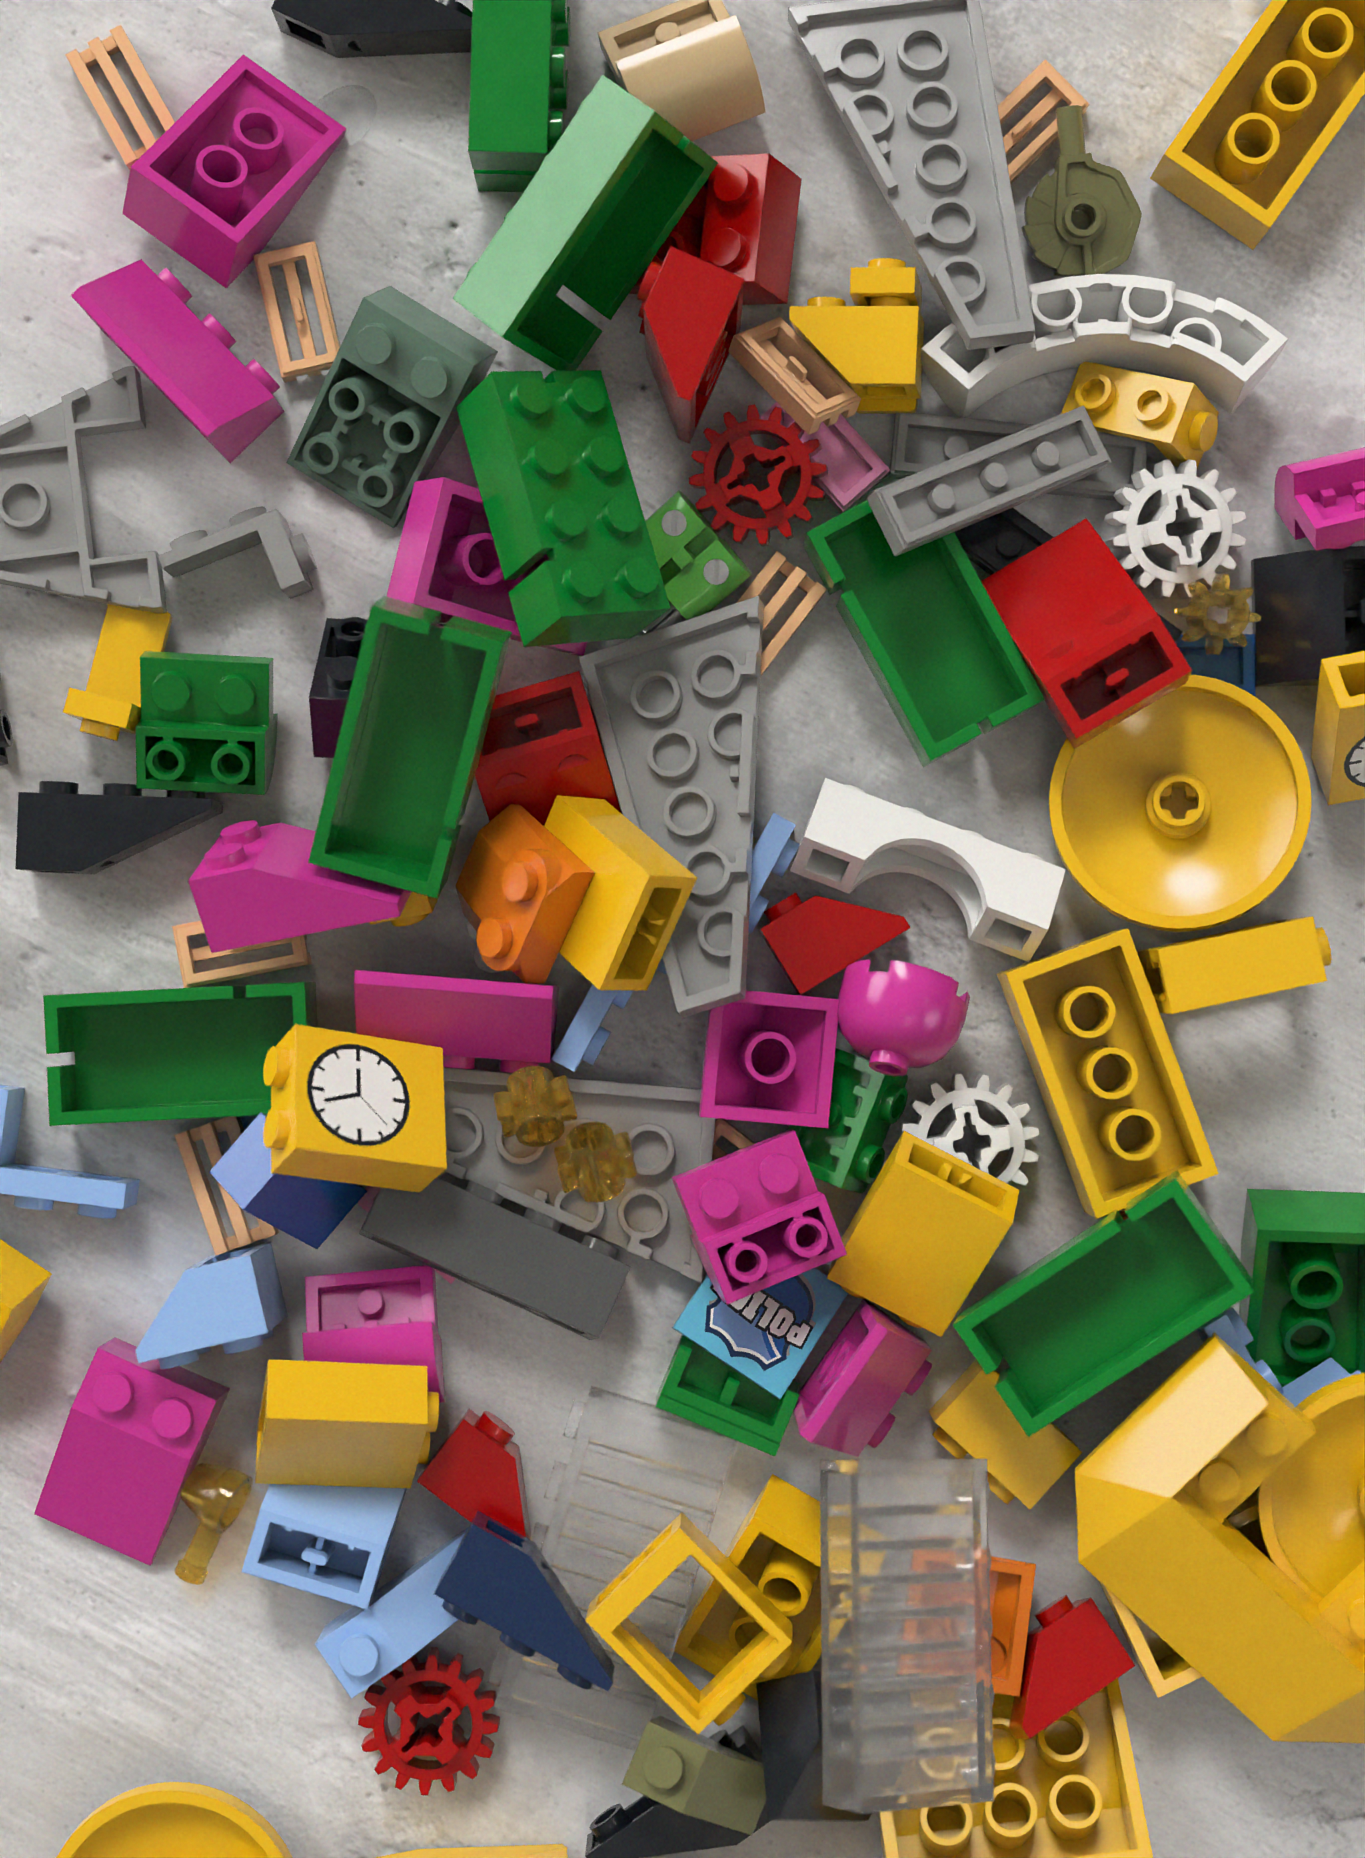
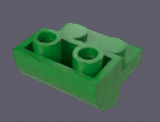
[135,651,278,795]

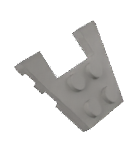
[0,366,167,614]

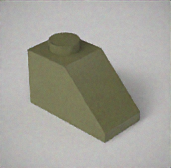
[622,1715,766,1835]

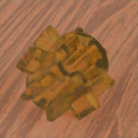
[1174,574,1261,655]
[493,1066,577,1147]
[554,1122,637,1202]

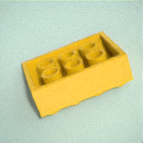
[876,1678,1153,1858]

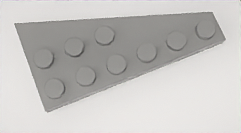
[788,0,1035,350]

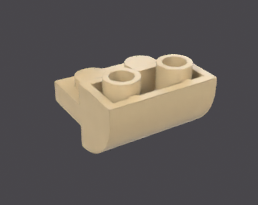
[597,0,766,141]

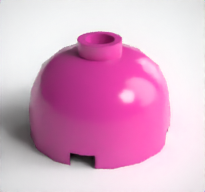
[837,960,970,1076]

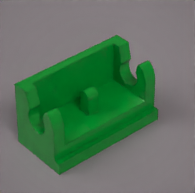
[655,1335,800,1457]

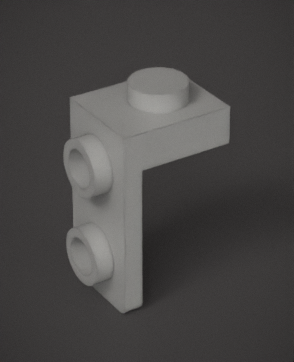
[158,506,317,599]

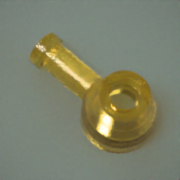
[174,1463,253,1585]

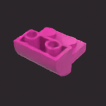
[1274,447,1365,551]
[672,1129,847,1304]
[302,1265,445,1403]

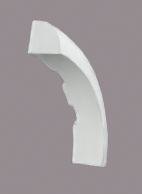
[921,274,1288,418]

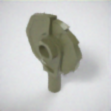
[1021,105,1142,277]

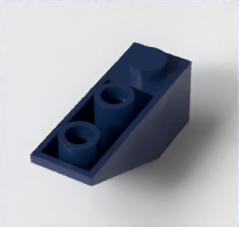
[434,1511,615,1692]

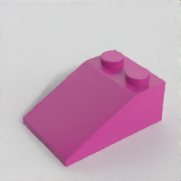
[122,54,346,289]
[386,477,587,656]
[188,820,412,953]
[794,1299,932,1457]
[34,1337,230,1566]

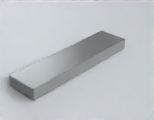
[866,405,1112,556]
[889,413,1148,501]

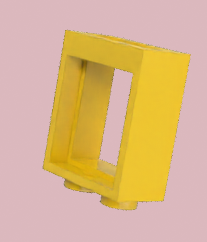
[1137,916,1331,1014]
[585,1512,793,1734]

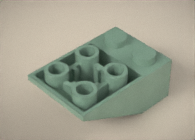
[286,286,498,528]

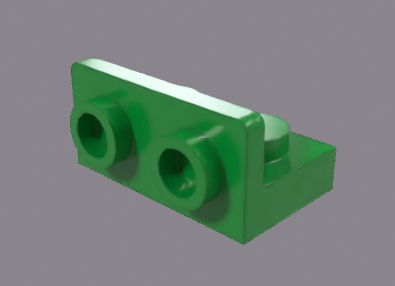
[787,1048,908,1194]

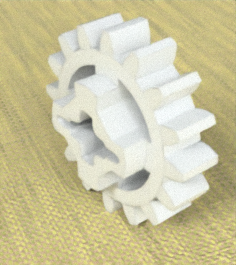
[1104,459,1246,600]
[899,1073,1039,1186]

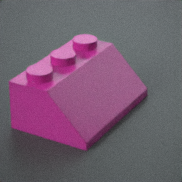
[71,259,284,463]
[354,970,559,1074]

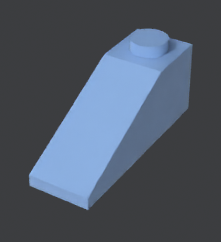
[315,1527,469,1699]

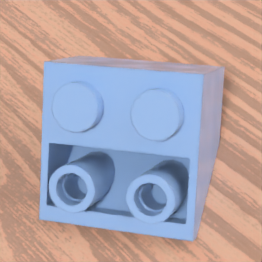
[135,1242,288,1369]
[241,1484,407,1609]

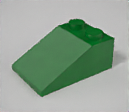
[1239,1189,1365,1387]

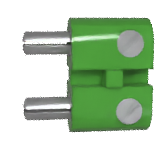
[642,491,752,635]

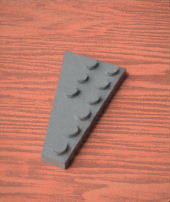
[579,596,764,1018]
[443,1067,716,1283]

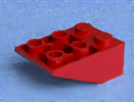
[629,153,802,305]
[981,518,1192,749]
[475,671,622,826]

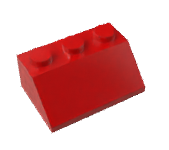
[637,246,745,444]

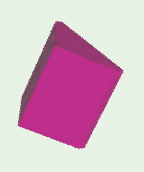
[699,990,839,1128]

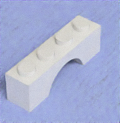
[790,778,1066,962]

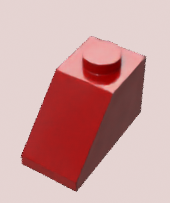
[758,892,911,995]
[417,1409,531,1540]
[1009,1595,1135,1739]

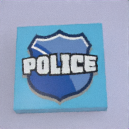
[672,1268,848,1399]

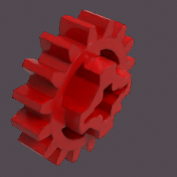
[688,404,828,547]
[358,1647,500,1796]

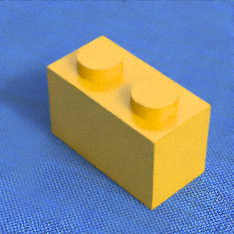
[928,1360,1083,1510]

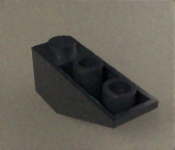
[271,0,472,58]
[15,781,223,874]
[585,1725,770,1858]

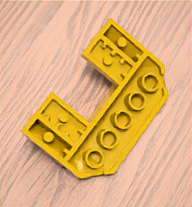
[1075,1332,1365,1743]

